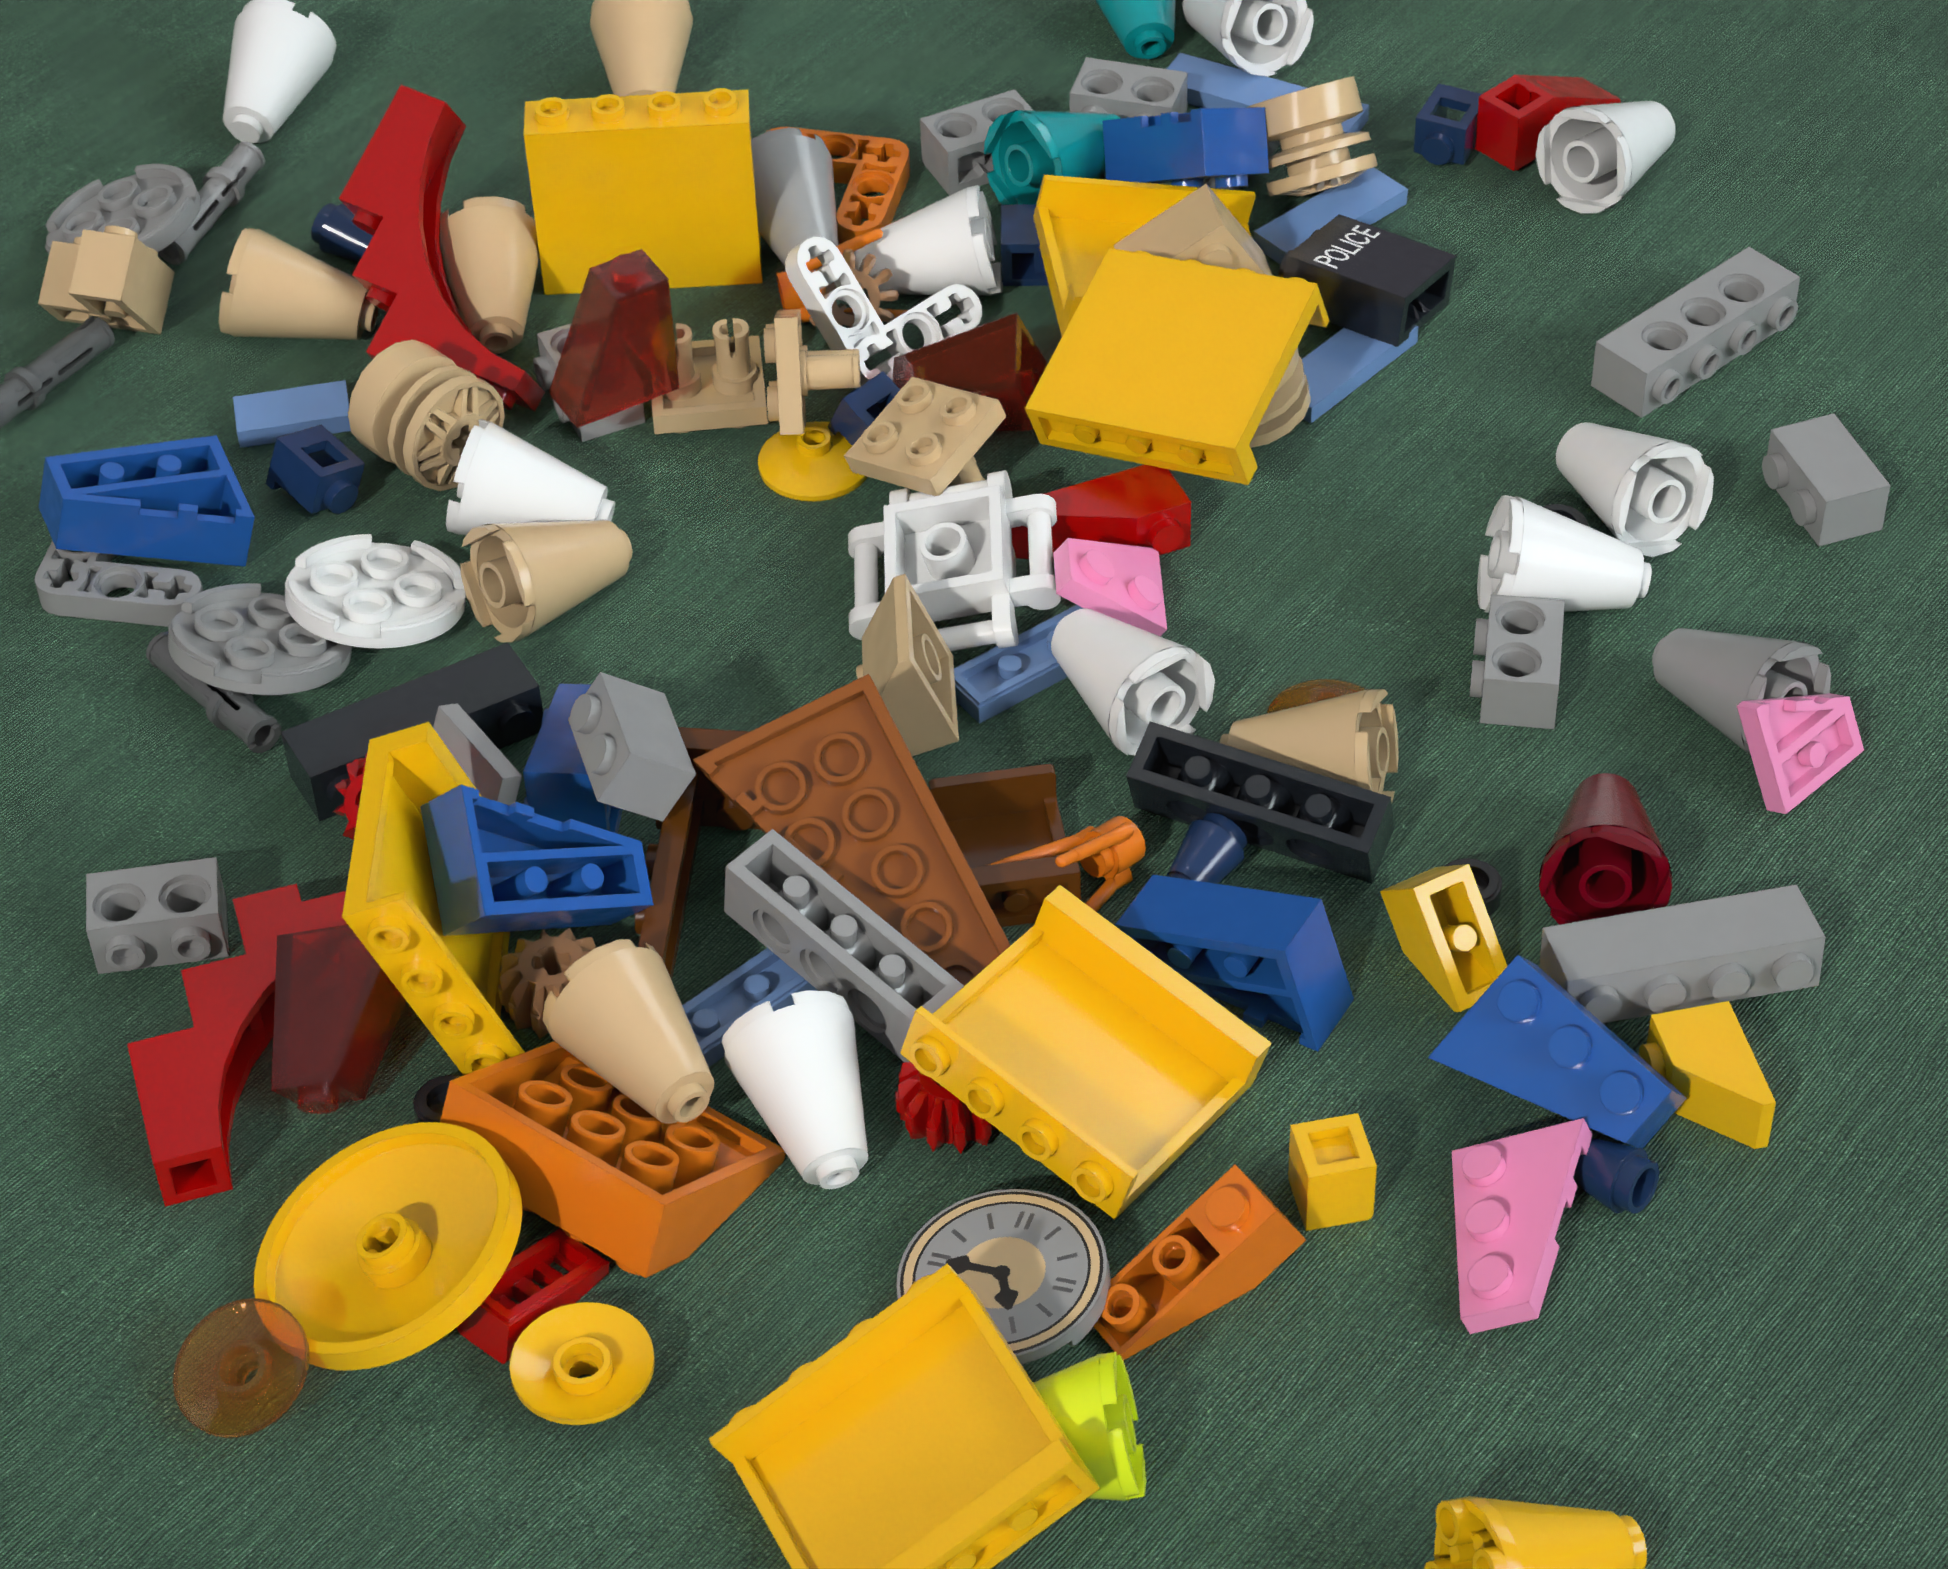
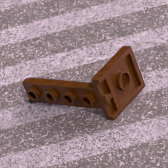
[635,727,760,980]

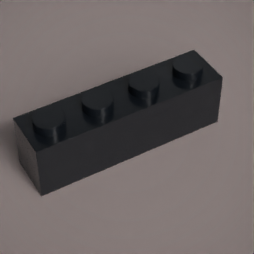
[281,642,543,822]

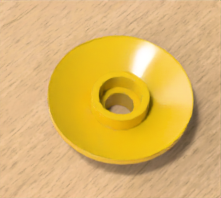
[758,421,868,502]
[509,1302,655,1425]

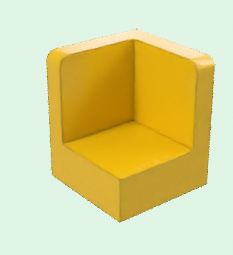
[1288,1113,1377,1231]

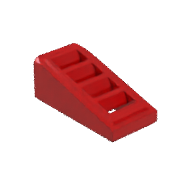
[457,1229,609,1364]

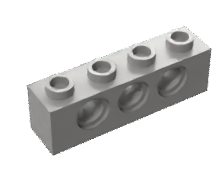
[1591,247,1800,418]
[724,829,964,1062]

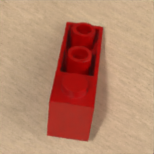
[1475,74,1621,172]

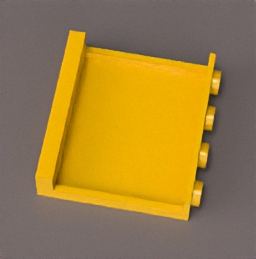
[524,88,762,295]
[1033,175,1256,337]
[1025,248,1329,485]
[342,722,525,1075]
[900,885,1272,1220]
[709,1263,1100,1569]

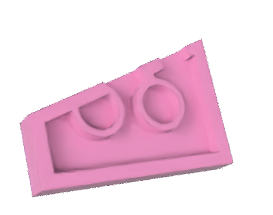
[1452,1118,1593,1334]

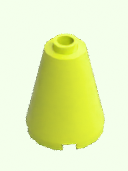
[1033,1351,1146,1501]

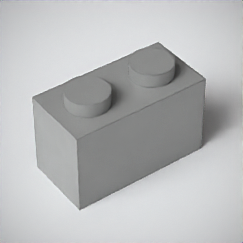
[1762,414,1890,546]
[568,672,696,822]

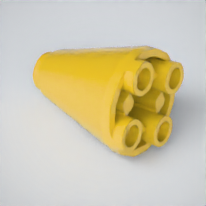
[1424,1496,1647,1569]

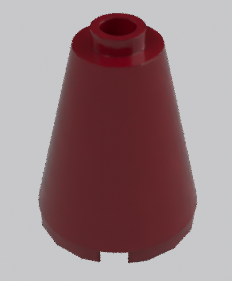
[1539,773,1672,925]

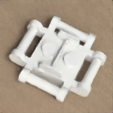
[848,470,1061,651]

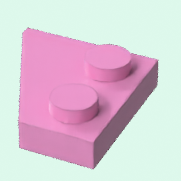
[1053,538,1167,636]
[1737,693,1864,814]

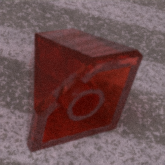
[550,249,680,428]
[893,312,1048,434]
[271,925,406,1114]

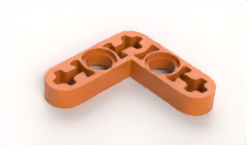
[767,127,910,252]

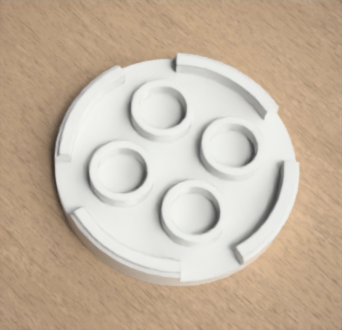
[285,534,466,648]

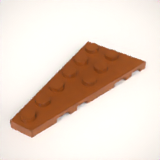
[693,674,1011,986]

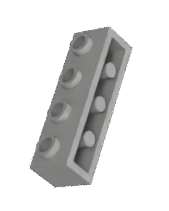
[1539,884,1826,1023]

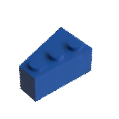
[1102,107,1269,188]
[39,435,255,567]
[523,683,623,834]
[420,784,654,936]
[1115,875,1354,1052]
[1428,955,1687,1149]

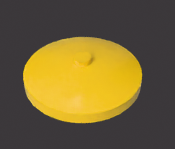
[254,1122,522,1371]

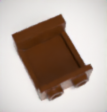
[928,764,1081,927]

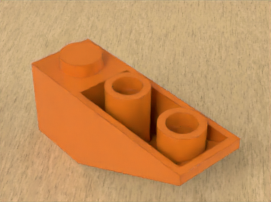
[1093,1165,1306,1361]

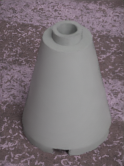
[751,128,838,271]
[1652,628,1831,756]

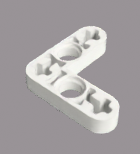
[785,236,982,386]

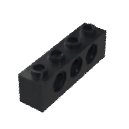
[1126,721,1394,884]

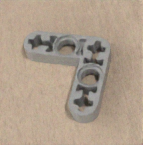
[34,540,203,627]

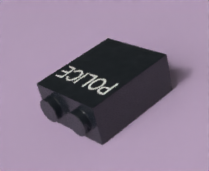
[1278,214,1456,347]

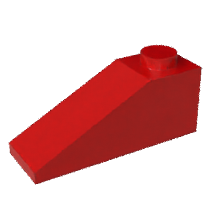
[1012,465,1191,560]

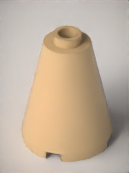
[590,0,693,96]
[440,196,540,354]
[219,228,379,340]
[460,520,632,643]
[1220,689,1399,803]
[542,939,714,1124]

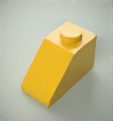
[1380,864,1507,1012]
[1639,1001,1776,1149]

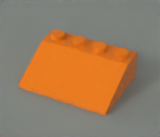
[440,1041,786,1278]

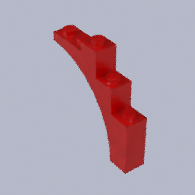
[339,85,545,412]
[127,884,374,1207]

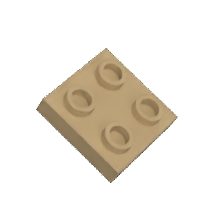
[764,309,861,435]
[647,318,768,434]
[844,377,1007,496]

